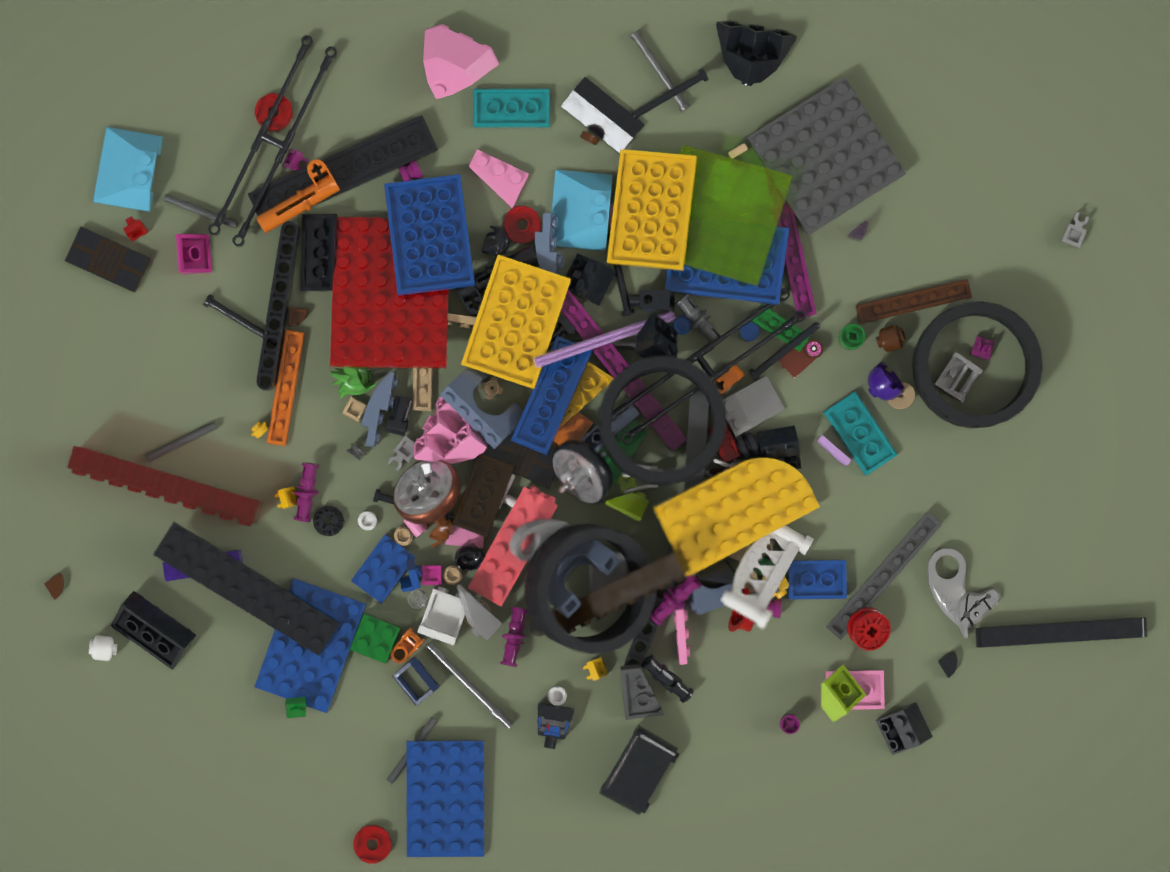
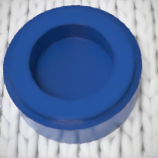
[740,322,759,342]

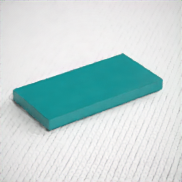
[473,89,550,128]
[823,391,898,476]

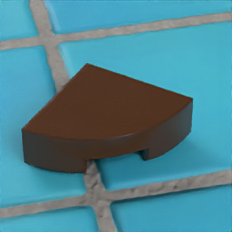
[287,307,309,327]
[44,573,64,600]

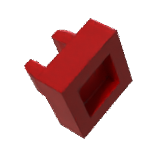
[123,216,149,242]

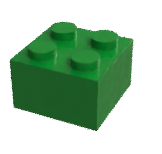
[350,613,401,664]

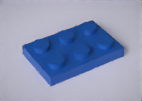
[351,534,416,604]
[788,560,847,599]

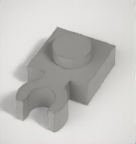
[1061,212,1089,249]
[388,436,414,471]

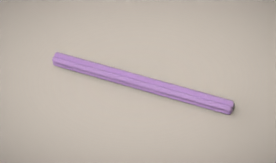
[534,311,675,368]

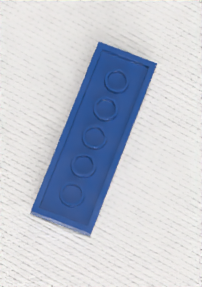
[511,336,593,455]

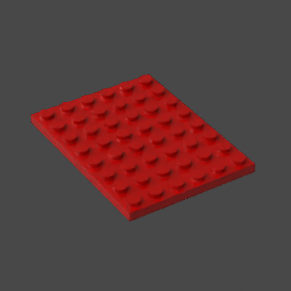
[330,217,449,368]

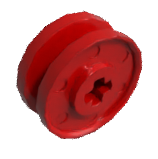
[847,607,891,651]

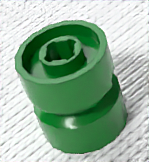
[838,324,865,350]

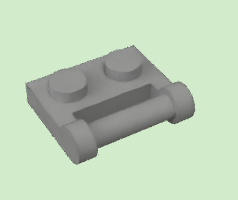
[934,352,984,403]

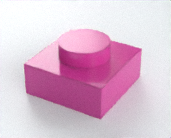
[422,565,442,585]

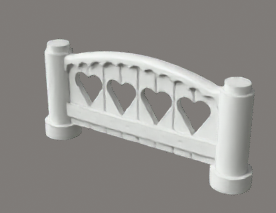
[721,525,814,629]

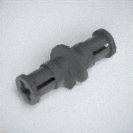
[675,293,722,343]

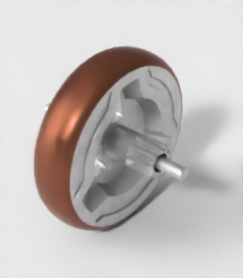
[393,460,461,524]

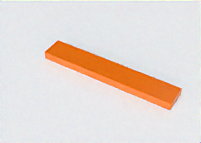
[267,330,305,446]

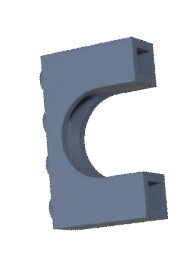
[440,367,524,449]
[548,540,620,618]
[672,549,733,615]

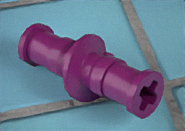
[294,462,319,522]
[650,575,702,625]
[500,607,528,667]

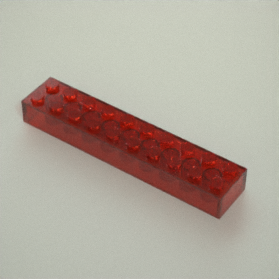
[67,446,264,526]

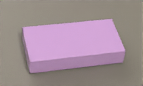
[817,435,851,466]

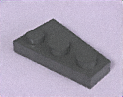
[620,664,664,720]

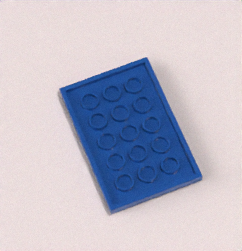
[384,174,475,296]
[665,217,790,305]
[254,578,366,713]
[407,740,484,857]

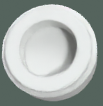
[358,511,377,530]
[548,686,567,706]

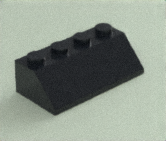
[110,591,196,670]

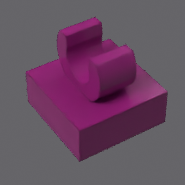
[282,149,308,171]
[970,336,995,361]

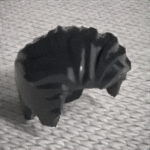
[482,226,510,257]

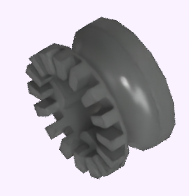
[347,443,366,461]

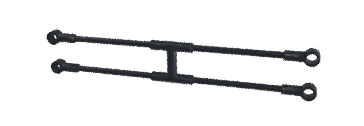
[208,35,337,247]
[611,289,806,444]

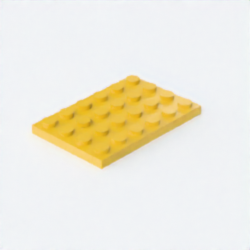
[607,149,697,271]
[461,255,571,389]

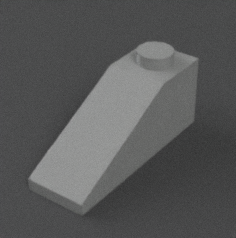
[457,584,503,640]

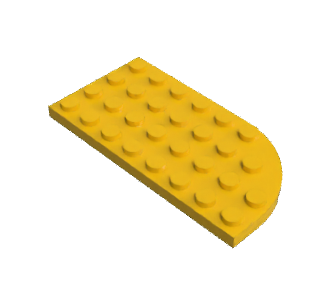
[653,458,820,577]

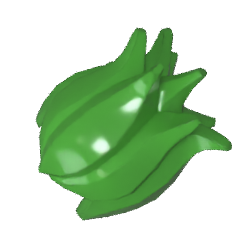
[330,367,375,399]

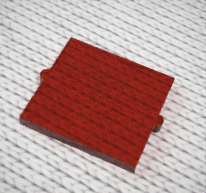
[778,342,817,378]

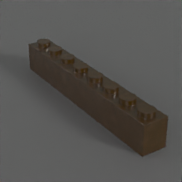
[552,549,691,634]

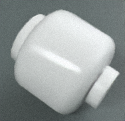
[88,635,117,661]

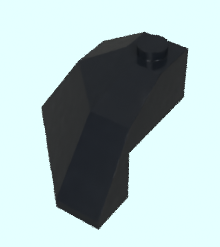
[716,20,797,86]

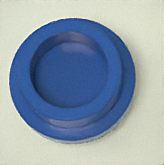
[673,315,692,334]

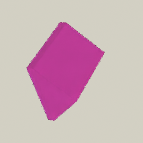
[176,234,212,275]

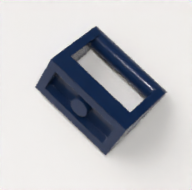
[392,657,440,706]

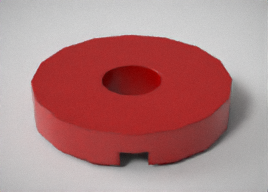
[255,93,293,132]
[503,206,542,244]
[353,825,392,864]

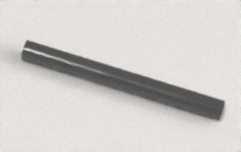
[164,194,238,228]
[146,421,218,462]
[386,717,438,784]

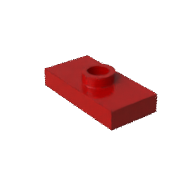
[708,421,741,463]

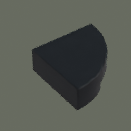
[938,651,958,678]

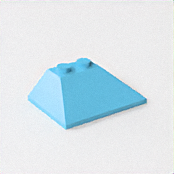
[93,127,163,212]
[552,170,613,251]

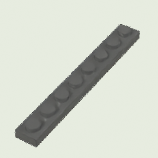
[826,511,942,640]

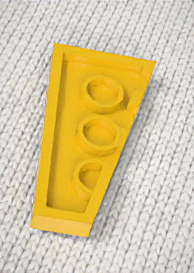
[559,361,614,429]

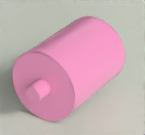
[404,520,429,538]

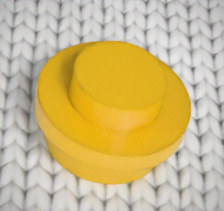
[250,421,268,439]

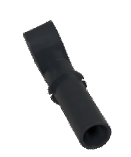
[455,245,538,317]

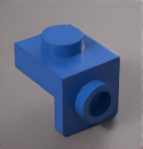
[400,559,422,592]

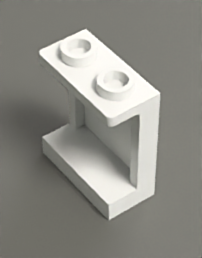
[418,586,465,645]

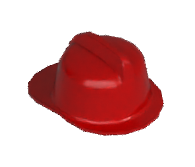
[728,588,755,632]

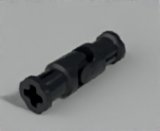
[641,654,694,703]

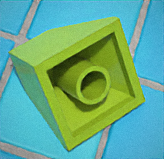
[605,491,649,522]
[821,665,866,722]

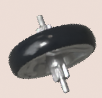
[552,439,614,504]

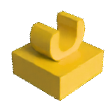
[274,486,298,509]
[583,656,608,681]

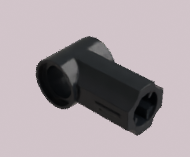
[386,396,413,437]

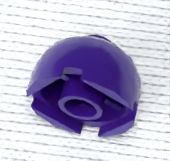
[868,362,905,401]

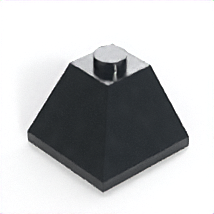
[699,558,736,584]

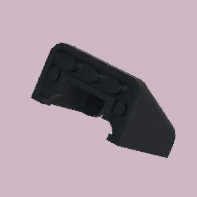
[599,725,679,815]

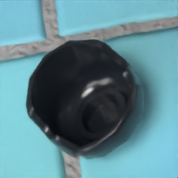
[454,544,484,571]

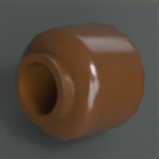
[876,325,906,352]

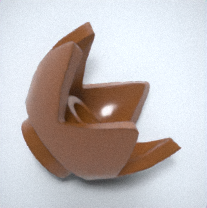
[429,516,453,548]

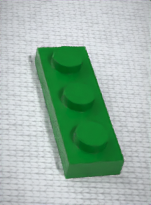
[752,305,810,352]

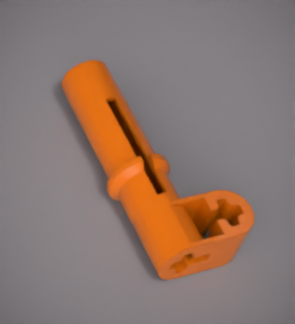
[256,159,340,234]

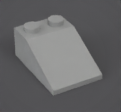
[723,376,785,437]

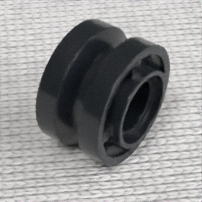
[736,431,760,460]

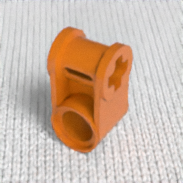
[714,361,745,395]
[391,627,425,663]

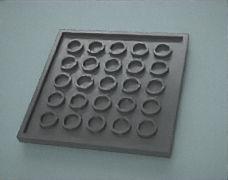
[747,76,906,235]

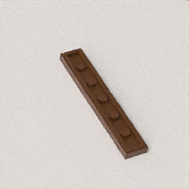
[855,279,972,324]

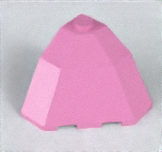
[423,24,499,99]
[413,396,487,464]

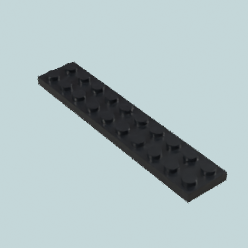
[248,115,438,216]
[153,521,339,656]

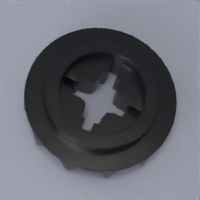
[313,506,344,536]

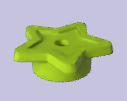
[616,472,637,493]

